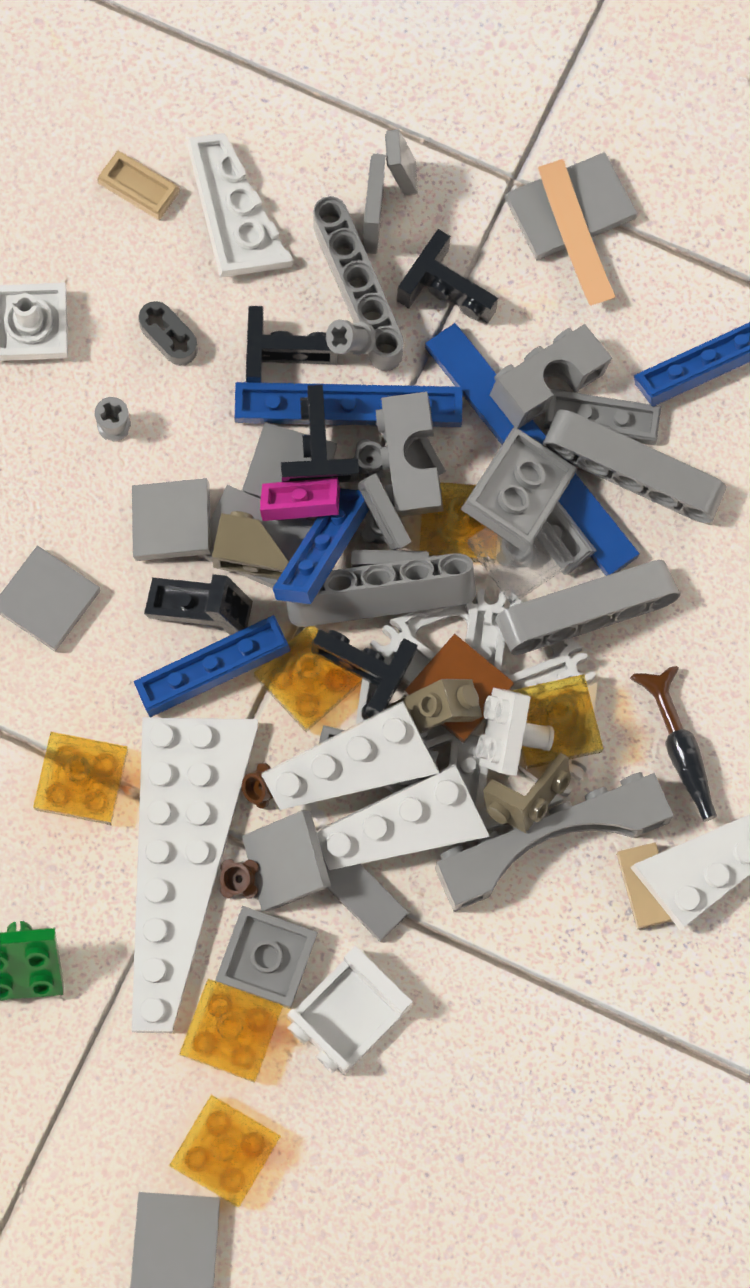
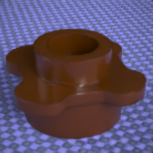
[242,763,273,809]
[220,859,259,899]

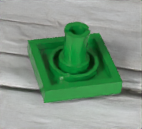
[0,921,64,1001]

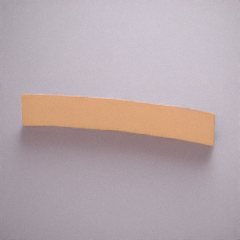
[538,159,615,305]

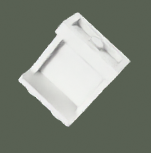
[287,945,413,1075]

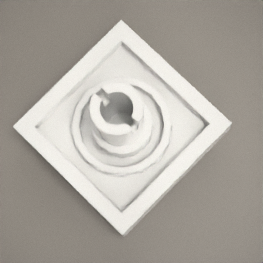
[0,282,68,361]
[477,688,554,776]

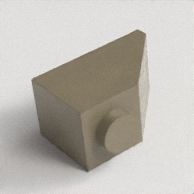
[212,511,289,580]

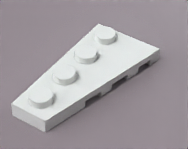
[187,133,294,278]
[262,701,439,810]
[316,764,490,870]
[630,814,750,930]

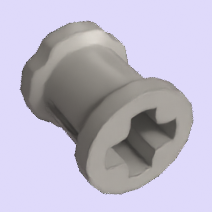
[326,319,375,355]
[94,397,131,442]

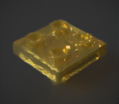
[419,482,497,564]
[254,626,362,732]
[510,674,604,769]
[33,732,128,825]
[179,979,283,1083]
[169,1095,281,1208]

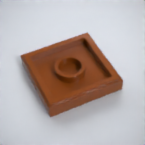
[404,634,514,744]

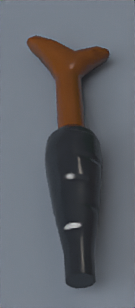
[630,666,717,822]

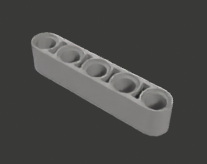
[313,196,404,371]
[542,410,727,523]
[286,553,476,627]
[495,560,680,655]

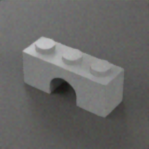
[490,324,612,429]
[376,392,444,517]

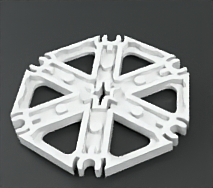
[356,588,598,832]

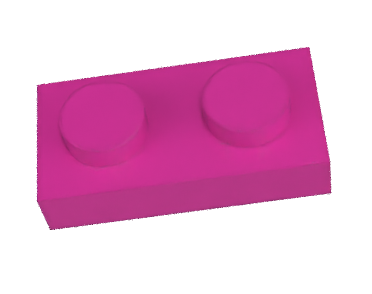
[260,477,340,521]

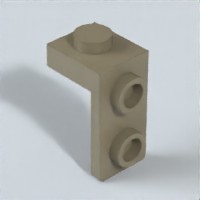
[386,679,483,734]
[483,753,571,833]

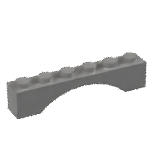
[435,772,674,912]

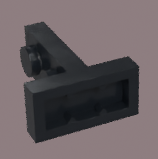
[397,229,498,323]
[246,306,338,383]
[281,385,359,482]
[144,574,253,635]
[311,629,418,717]

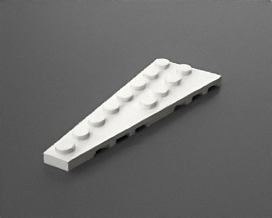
[131,717,258,1033]

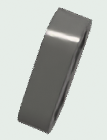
[138,301,198,366]

